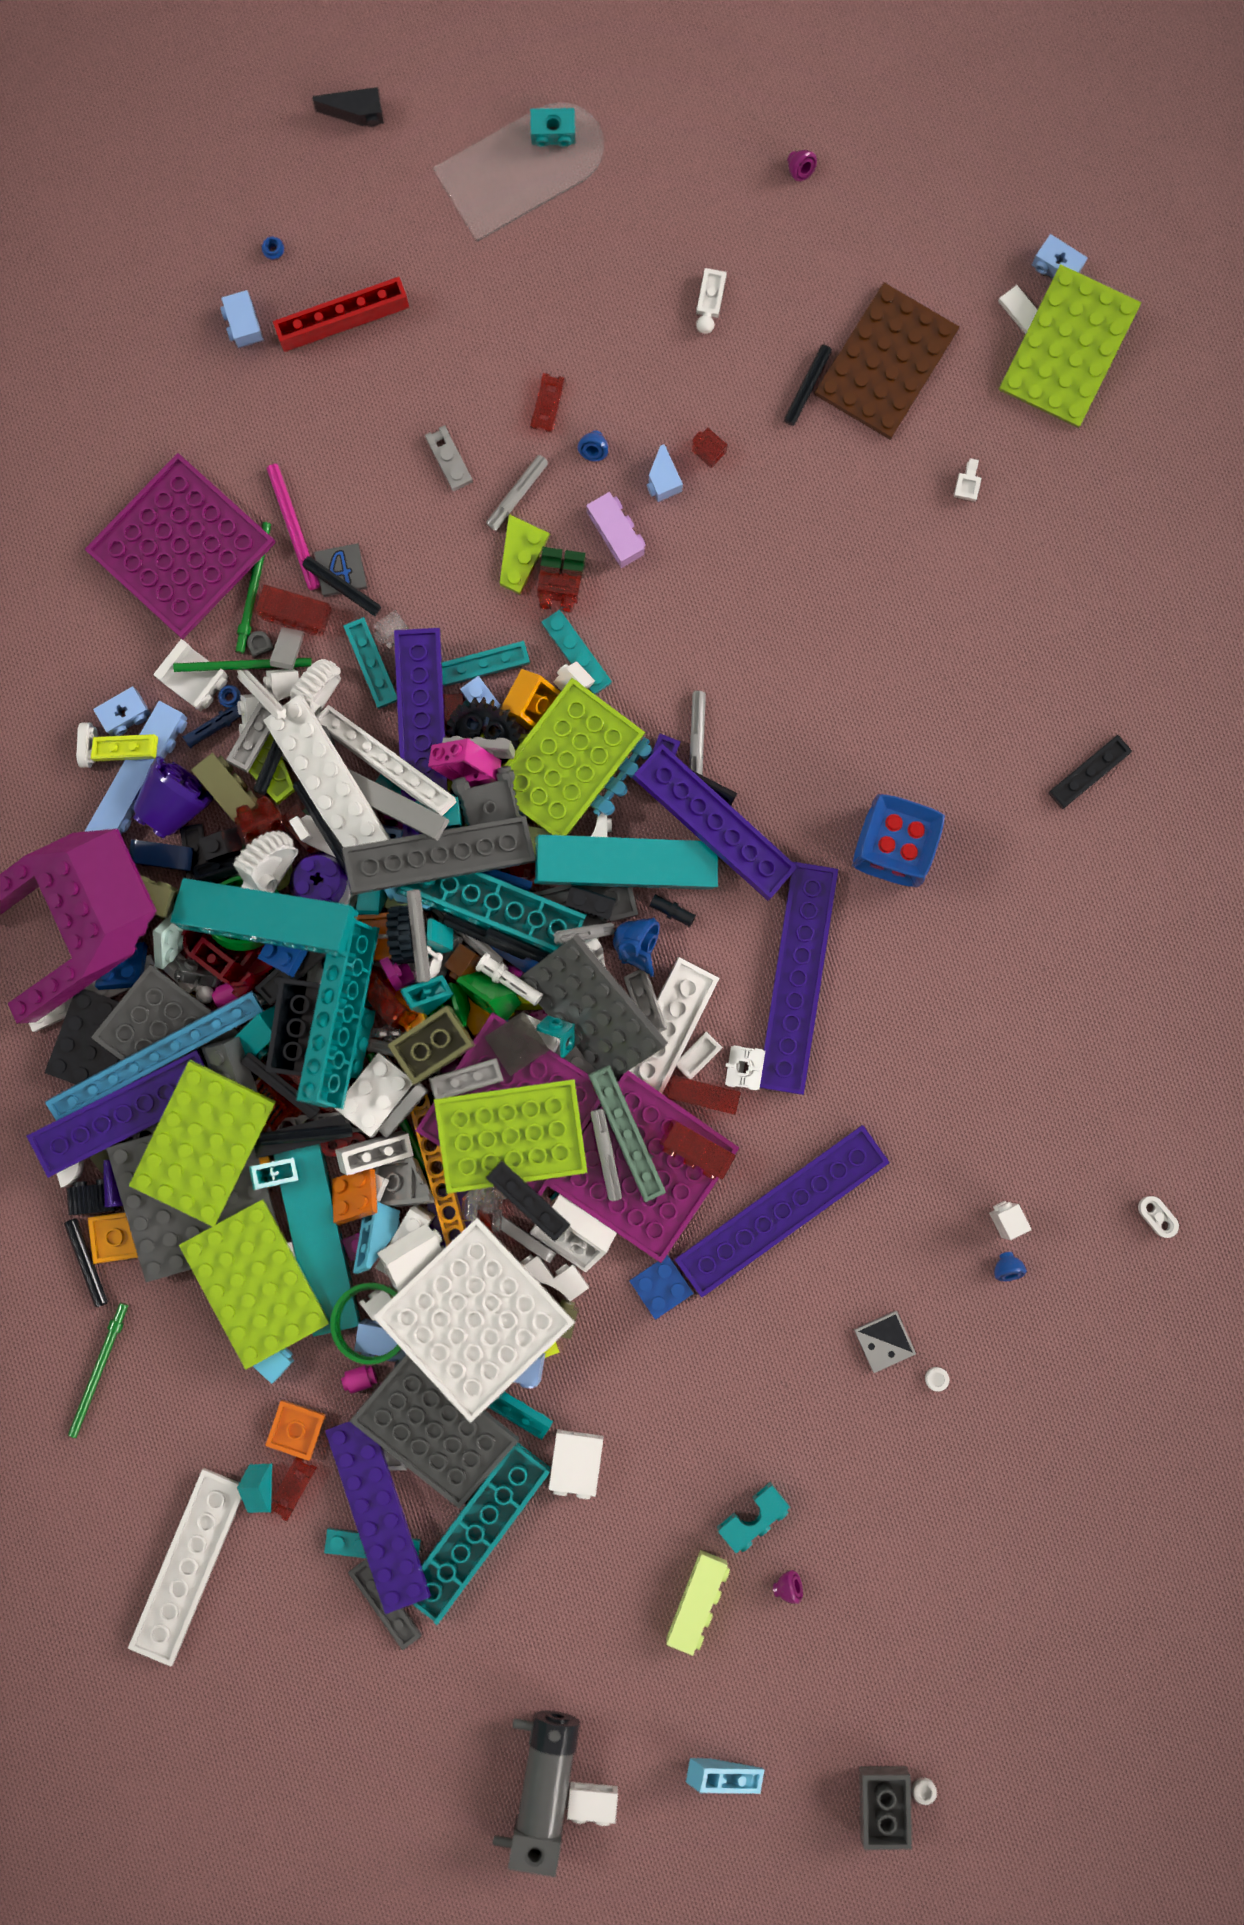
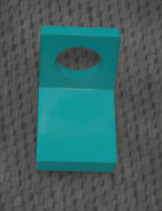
[536,1015,575,1058]

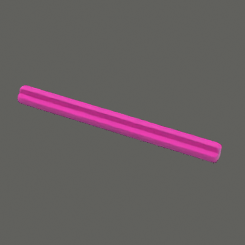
[267,464,320,590]

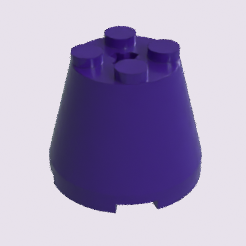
[133,756,214,838]
[289,851,348,903]

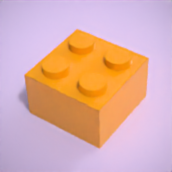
[501,669,560,731]

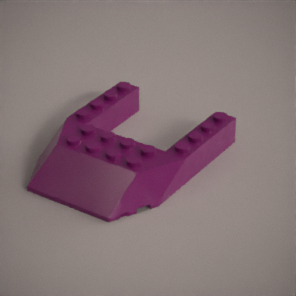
[0,829,157,1024]

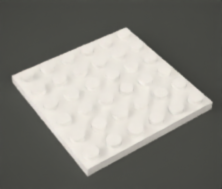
[373,1218,575,1423]

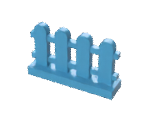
[590,737,653,816]

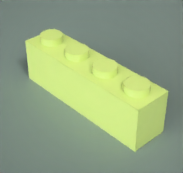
[666,1550,730,1655]

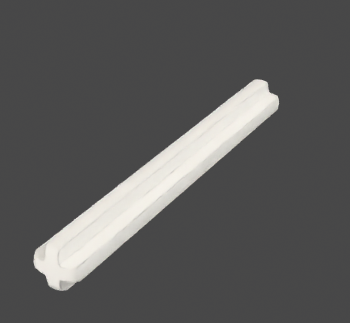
[237,669,287,720]

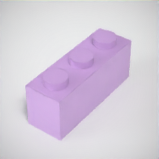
[586,492,646,568]

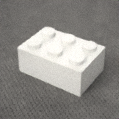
[335,1053,416,1137]

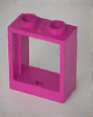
[428,738,502,787]

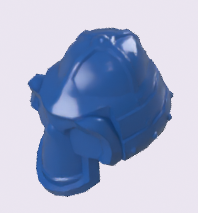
[613,918,660,977]

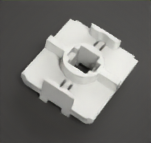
[725,1045,765,1090]

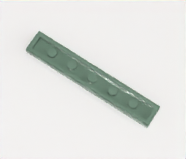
[588,1065,666,1202]

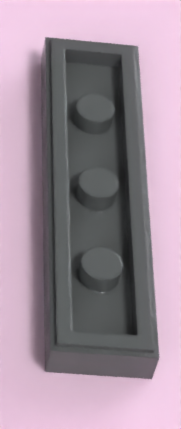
[348,1559,422,1651]

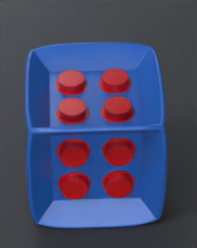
[852,794,945,888]

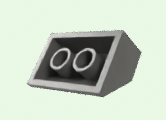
[199,1036,258,1093]

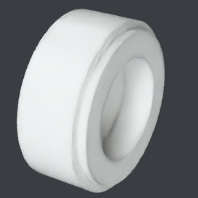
[925,1367,949,1392]
[912,1778,937,1805]

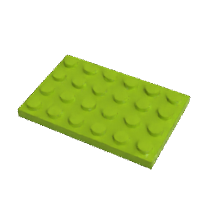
[999,264,1142,428]
[504,678,645,836]
[129,1060,276,1227]
[434,1079,587,1194]
[179,1199,330,1370]

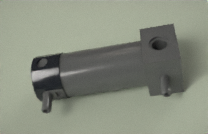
[492,1710,581,1878]

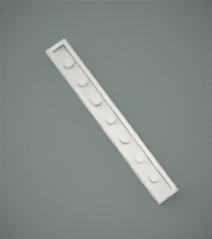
[316,705,456,816]

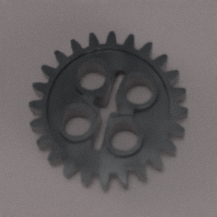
[446,697,521,766]

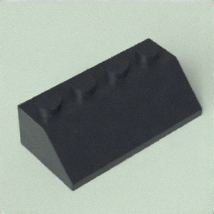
[265,978,320,1076]

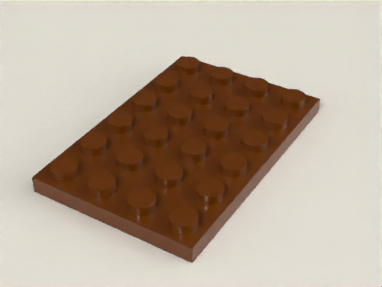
[815,282,960,440]

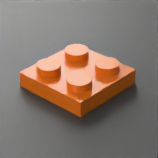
[332,1168,378,1225]
[265,1400,326,1461]

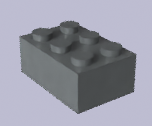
[859,1766,912,1850]

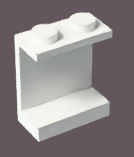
[153,639,229,712]

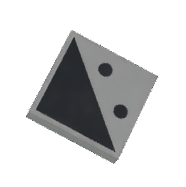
[854,1310,916,1373]

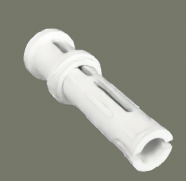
[476,953,543,1006]

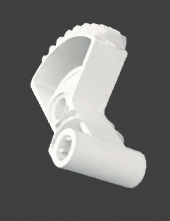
[281,659,341,763]
[234,831,298,893]

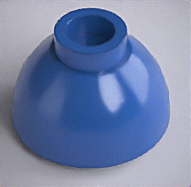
[577,430,609,461]
[994,1252,1027,1281]

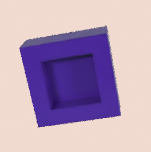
[653,733,681,756]

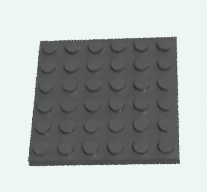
[106,1134,279,1282]

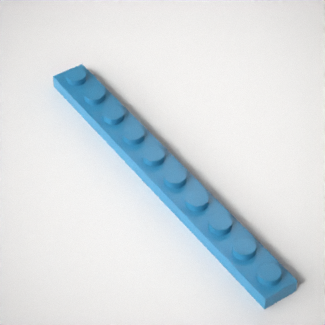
[45,990,264,1121]

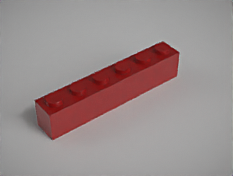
[272,276,410,352]

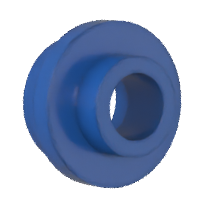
[262,237,284,260]
[218,685,241,708]

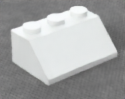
[529,1194,617,1272]

